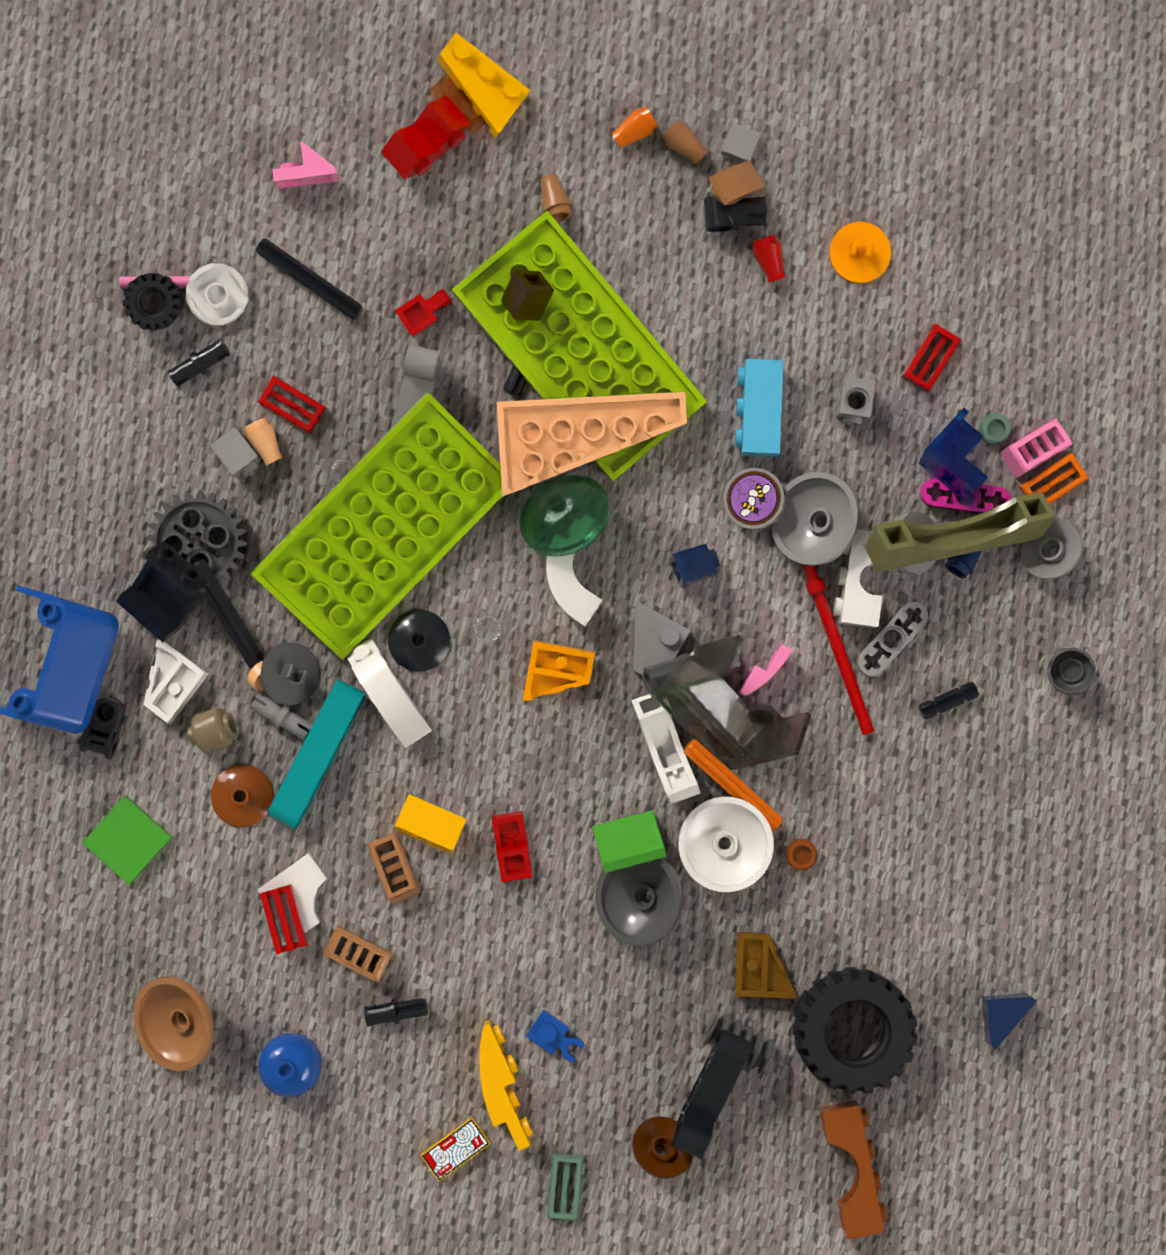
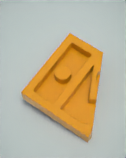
[523,640,595,701]

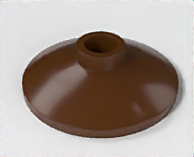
[632,1116,694,1179]

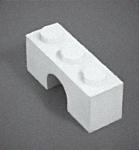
[833,529,882,629]

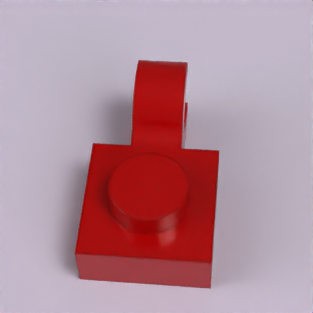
[394,289,452,338]

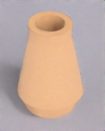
[243,417,283,465]

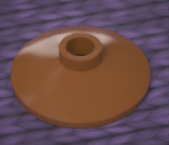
[211,764,274,827]

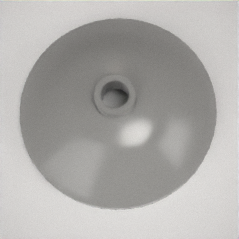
[771,472,860,566]

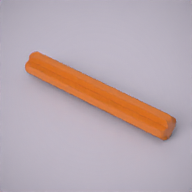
[684,739,783,831]

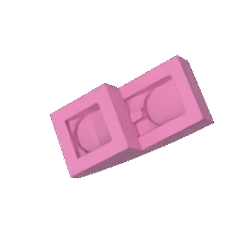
[738,644,792,696]

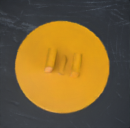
[829,222,891,283]

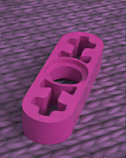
[919,478,1011,514]

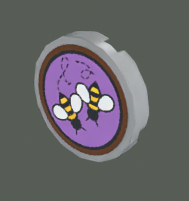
[723,467,786,530]

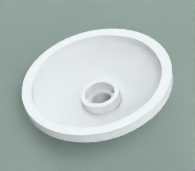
[678,797,774,892]

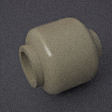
[187,708,237,752]

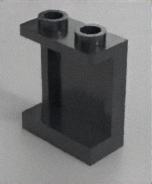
[116,540,211,643]

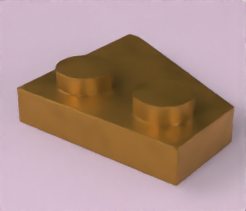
[734,932,796,999]

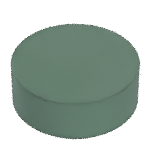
[979,413,1012,445]

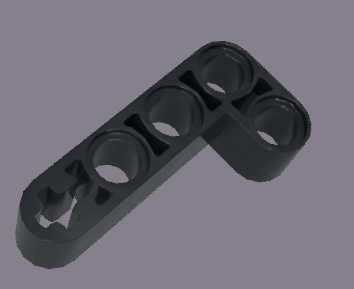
[672,1029,752,1160]

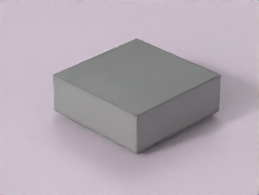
[721,122,761,162]

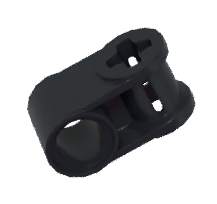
[79,697,125,760]

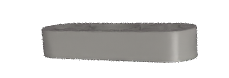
[856,602,928,676]

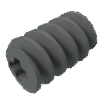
[703,1013,775,1074]

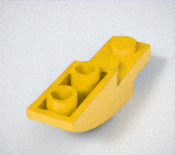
[479,1019,534,1151]

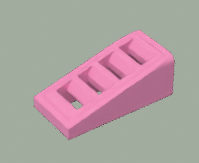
[1000,418,1073,478]

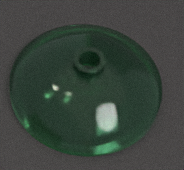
[519,475,610,557]

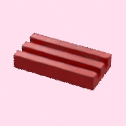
[902,323,962,393]
[257,375,327,435]
[259,884,308,955]

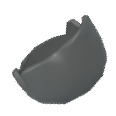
[1047,647,1096,695]

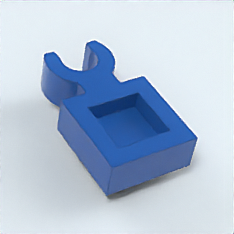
[526,1009,584,1062]

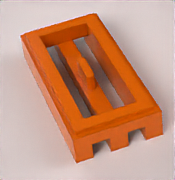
[1019,453,1089,504]

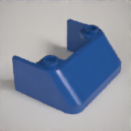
[0,585,119,734]

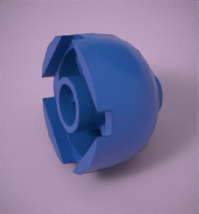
[258,1033,322,1098]

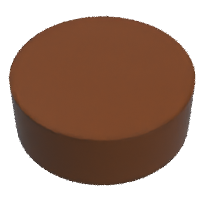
[785,839,818,870]

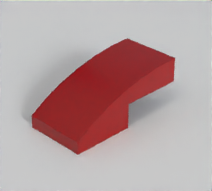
[492,811,533,882]

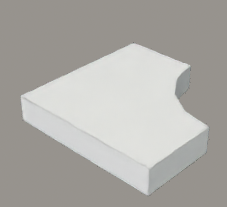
[257,853,327,941]

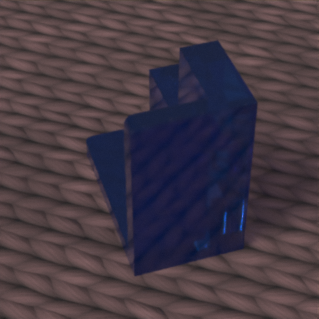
[919,407,988,503]

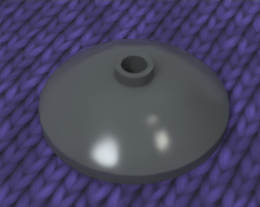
[596,858,683,946]

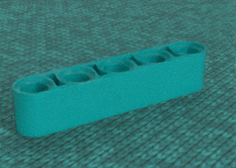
[267,679,367,830]

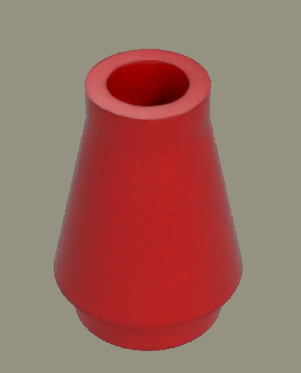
[752,235,786,283]

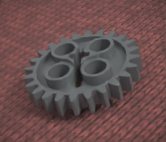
[145,490,249,587]

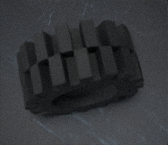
[123,273,183,331]

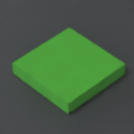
[82,795,173,885]
[592,810,666,873]

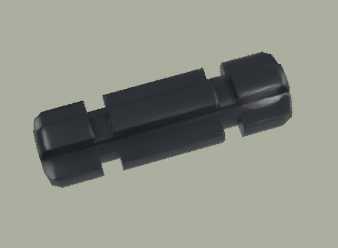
[918,682,979,719]

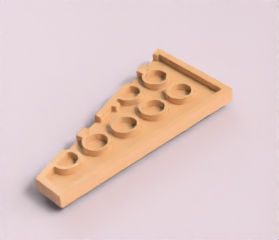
[497,392,687,497]

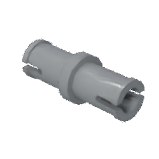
[250,692,313,741]

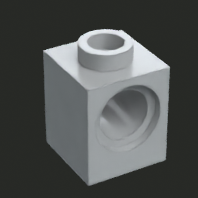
[836,376,876,426]
[210,427,262,479]

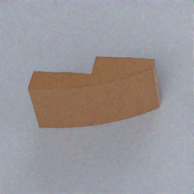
[708,161,766,206]

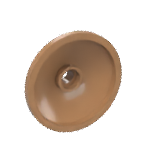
[133,976,214,1071]

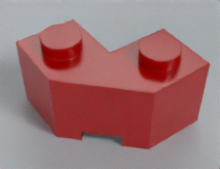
[381,96,471,180]

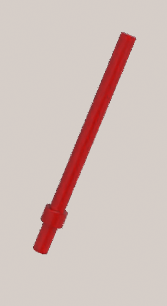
[801,564,874,735]

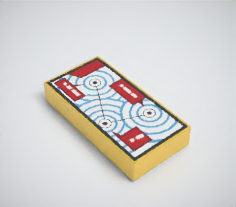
[421,1116,491,1181]

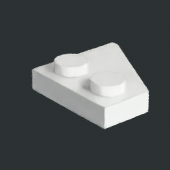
[144,639,208,724]

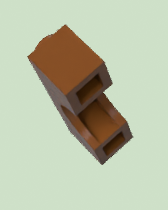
[819,1100,888,1240]

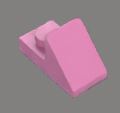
[272,142,339,189]

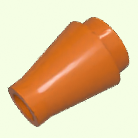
[611,106,659,149]

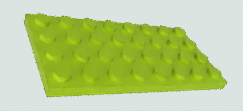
[452,211,708,482]
[251,392,502,660]

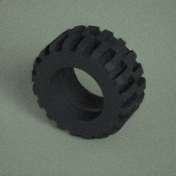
[792,967,918,1094]

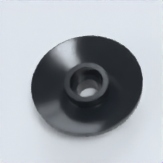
[388,609,450,672]

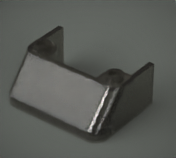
[656,634,812,770]

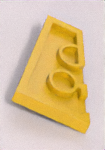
[437,33,531,139]

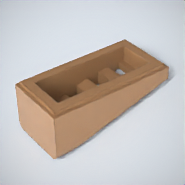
[367,832,422,904]
[323,926,394,983]

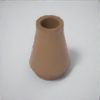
[662,119,707,165]
[540,174,573,223]

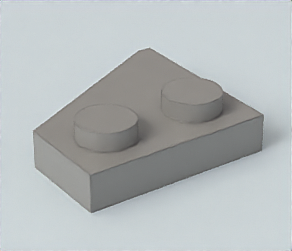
[633,602,690,676]

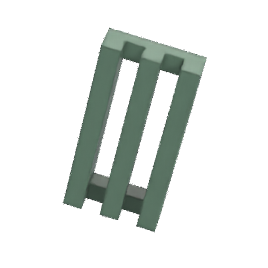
[547,1152,584,1221]

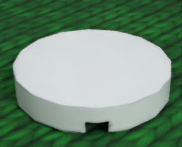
[186,263,248,325]

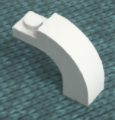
[546,513,602,628]
[346,638,432,748]
[631,692,700,804]

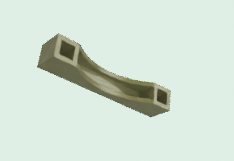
[864,492,1056,572]

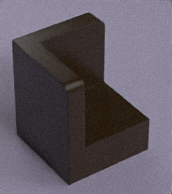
[501,270,554,321]

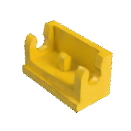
[395,794,467,855]

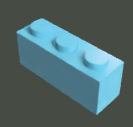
[735,359,783,458]

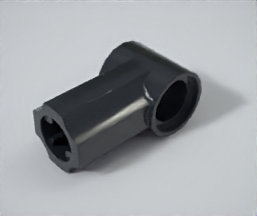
[704,195,766,232]

